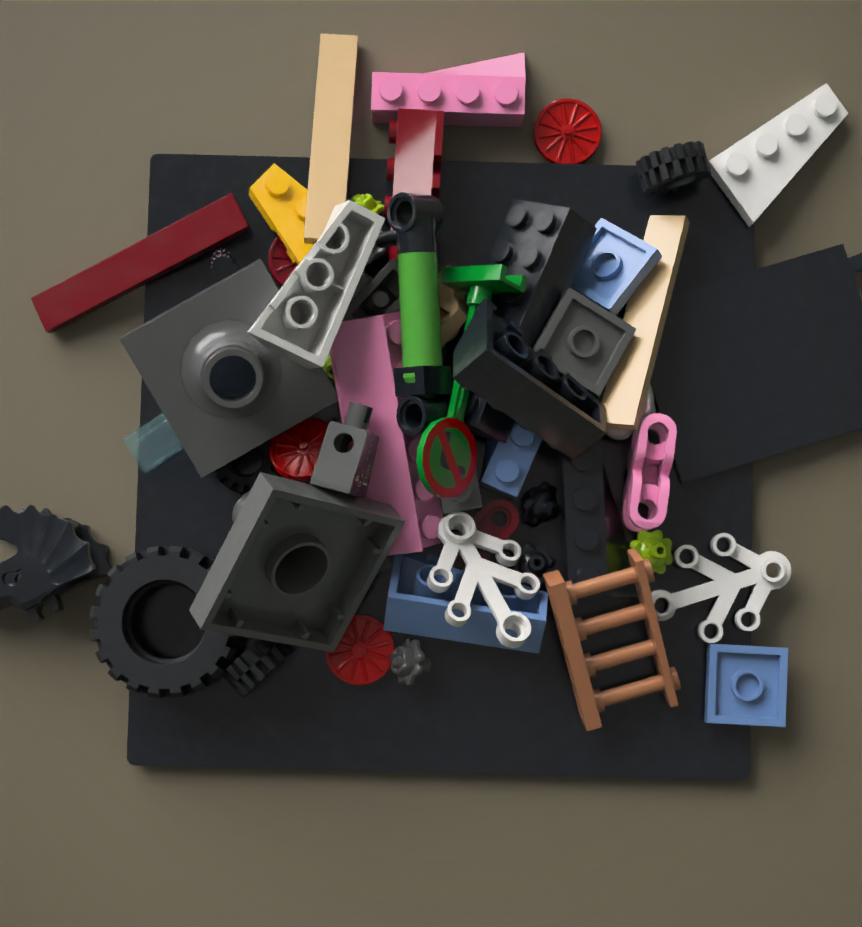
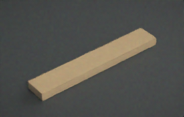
[304,34,358,244]
[602,215,690,431]

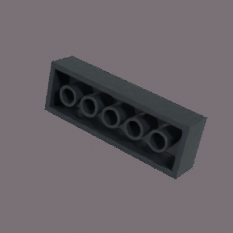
[439,199,597,444]

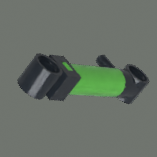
[375,192,452,436]

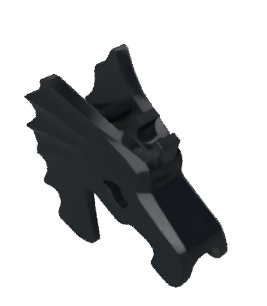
[0,505,113,622]

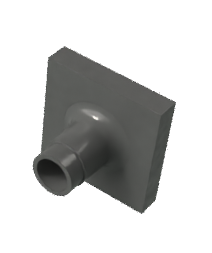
[119,259,338,478]
[189,472,406,652]

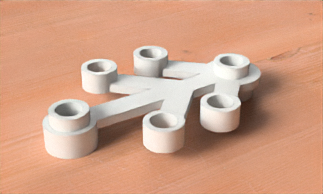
[427,511,540,648]
[651,533,791,643]

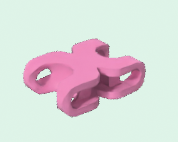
[620,413,677,533]

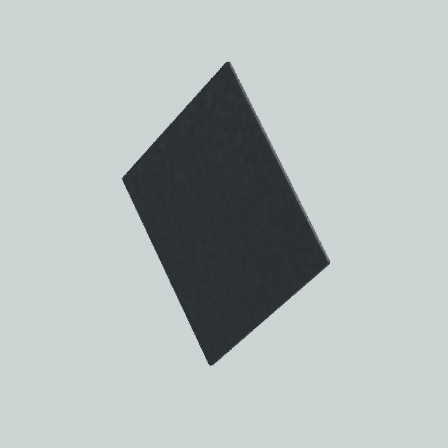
[127,154,754,780]

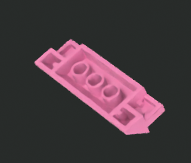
[330,311,443,556]

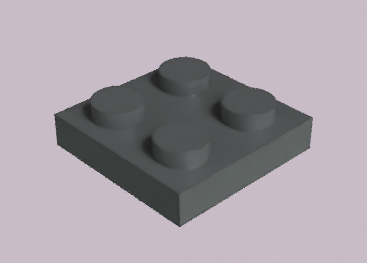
[533,288,636,398]

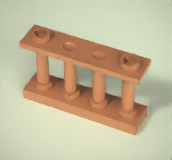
[543,548,681,731]

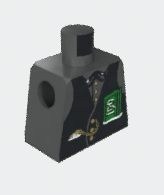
[310,402,379,498]

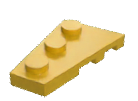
[248,163,314,265]

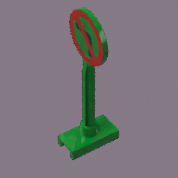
[416,264,528,498]

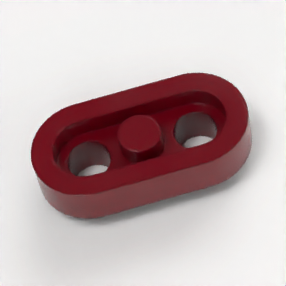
[456,499,519,565]

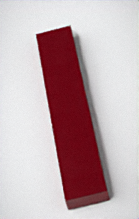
[31,193,251,334]

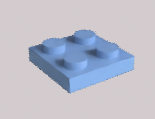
[572,218,662,316]
[704,643,788,727]

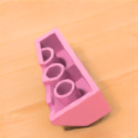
[371,52,526,128]

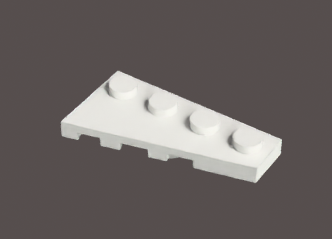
[708,83,848,227]

